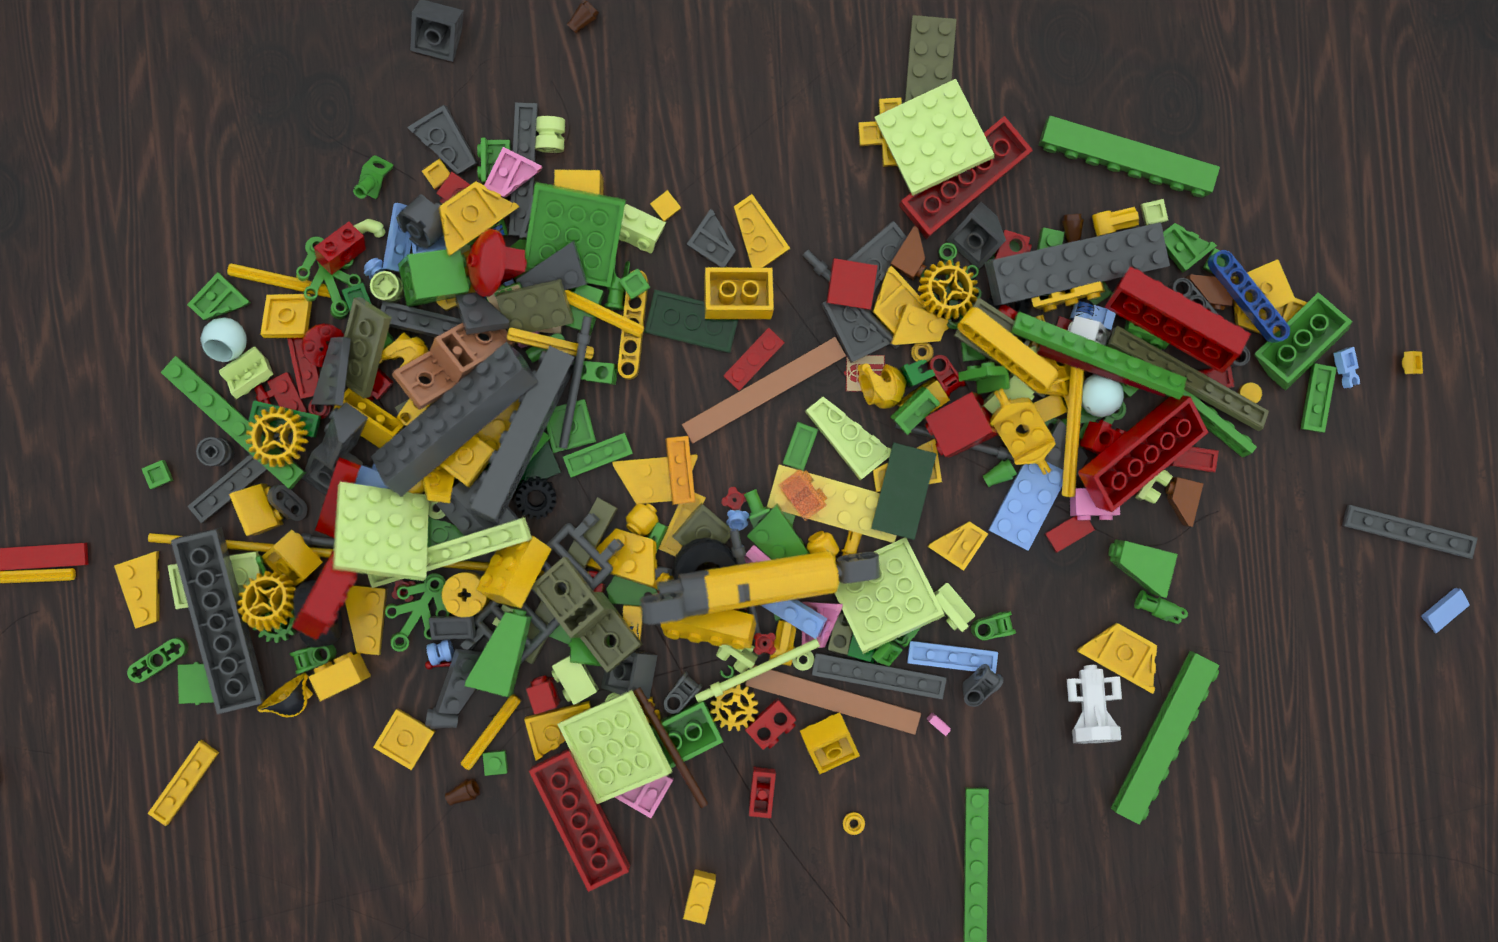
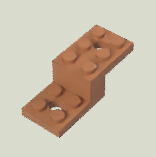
[392,323,515,410]

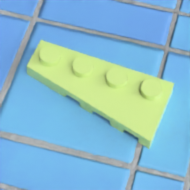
[805,397,891,480]

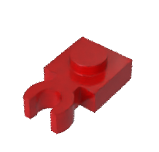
[367,368,394,402]

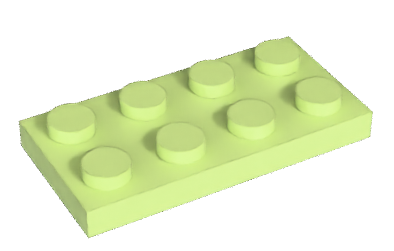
[168,551,265,609]

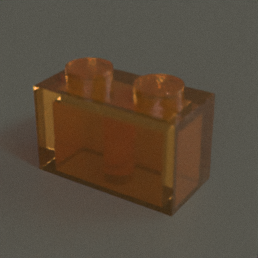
[778,469,827,521]

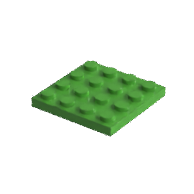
[525,182,626,287]

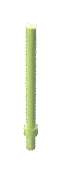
[695,638,820,703]

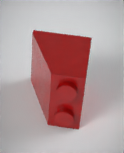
[925,392,999,458]

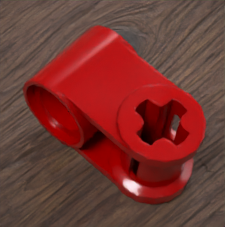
[927,355,966,397]

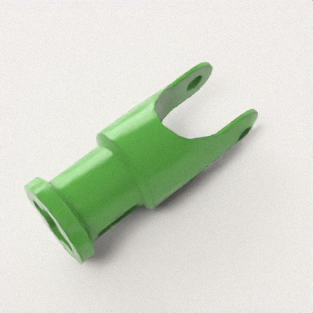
[604,259,630,311]
[1134,590,1188,624]

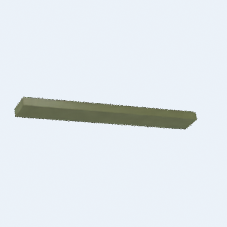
[1107,326,1269,431]
[524,497,618,664]

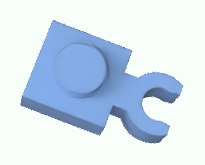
[1333,347,1360,388]

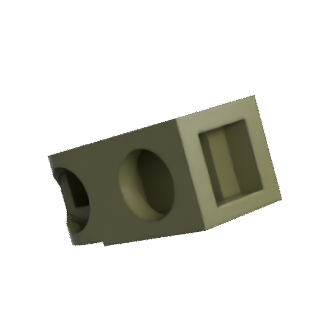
[826,611,852,655]

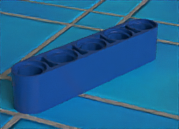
[1208,250,1290,343]

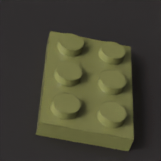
[496,279,574,332]

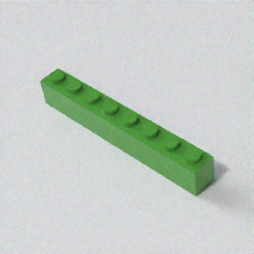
[1038,116,1220,198]
[1111,651,1219,825]

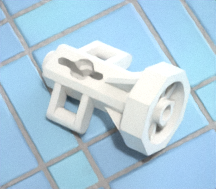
[1067,665,1122,744]

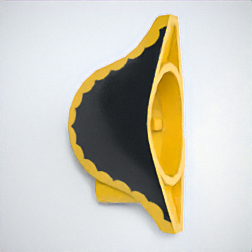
[257,672,313,718]

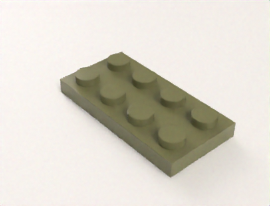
[905,15,957,102]
[344,297,392,398]

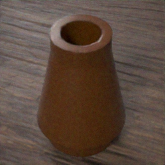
[567,0,599,33]
[1062,213,1084,243]
[445,779,480,806]

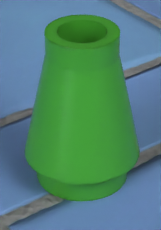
[983,459,1017,487]

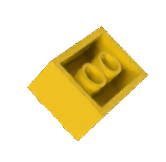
[704,267,774,319]
[476,536,551,608]

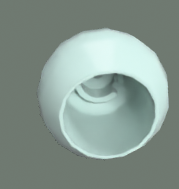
[200,318,247,362]
[1082,374,1124,417]

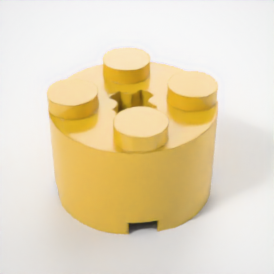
[442,571,490,617]

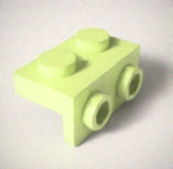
[619,204,666,253]
[219,347,273,399]
[934,583,975,632]

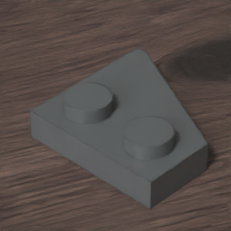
[1045,419,1088,476]

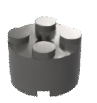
[397,194,444,249]

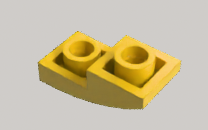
[1022,395,1068,431]

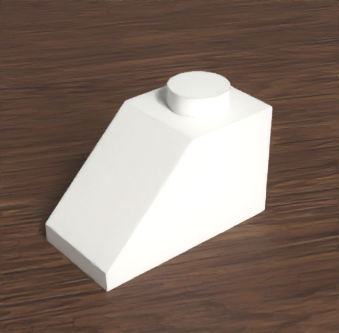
[1068,316,1110,346]

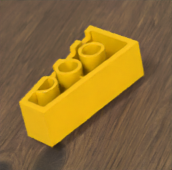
[660,610,756,649]

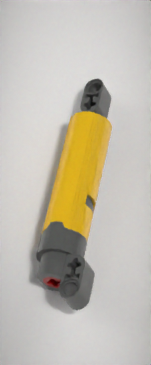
[640,551,880,624]

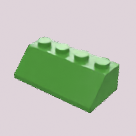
[1254,293,1353,391]
[650,700,723,768]

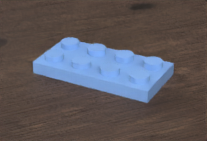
[988,462,1063,551]

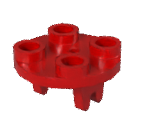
[302,323,344,368]

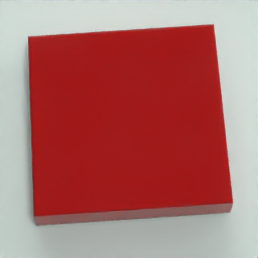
[826,258,878,310]

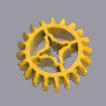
[918,260,979,320]
[246,407,308,467]
[237,571,296,632]

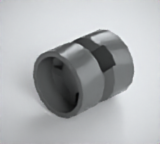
[196,437,235,466]

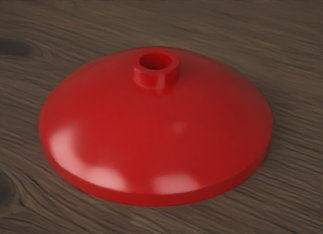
[467,229,506,297]

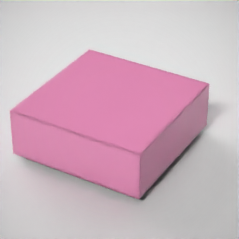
[926,713,951,736]

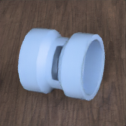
[426,639,454,666]

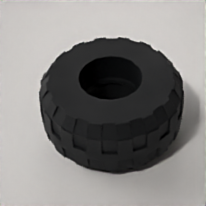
[672,538,737,580]
[293,580,342,648]

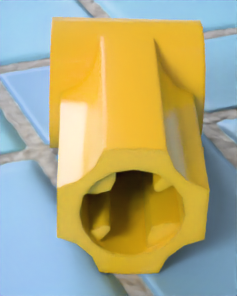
[1092,207,1139,237]
[769,620,797,666]

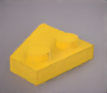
[891,304,949,345]
[927,521,988,571]

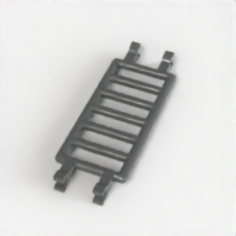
[460,513,624,664]

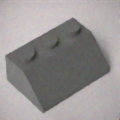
[436,475,519,536]

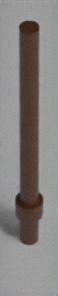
[633,687,709,808]

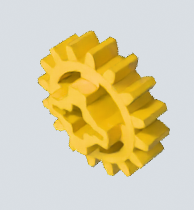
[710,684,758,731]

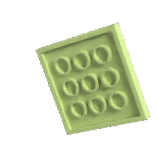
[875,79,994,196]
[333,482,429,581]
[835,537,945,654]
[557,690,672,804]

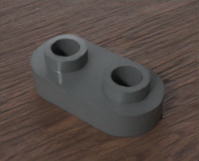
[267,485,307,521]

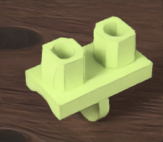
[1135,470,1173,504]
[716,644,758,673]

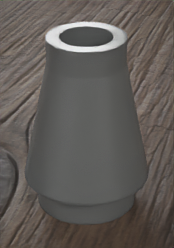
[425,707,459,729]

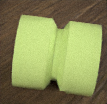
[535,116,565,153]
[370,271,404,303]

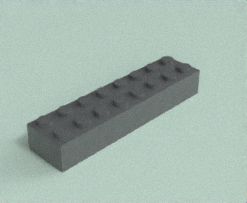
[985,222,1170,306]
[371,341,538,497]
[469,346,575,525]
[171,527,267,714]

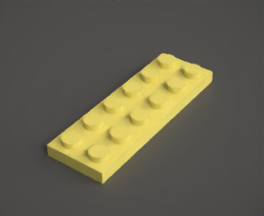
[767,465,897,543]

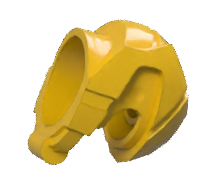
[379,332,429,368]
[858,363,906,409]

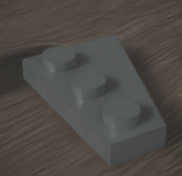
[407,105,479,175]
[847,221,907,294]
[821,301,891,363]
[311,337,351,406]
[435,649,482,714]

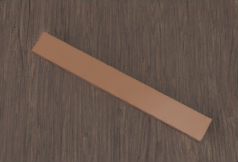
[682,337,846,443]
[745,664,921,735]

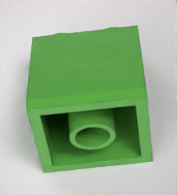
[398,249,471,307]
[1108,539,1178,598]

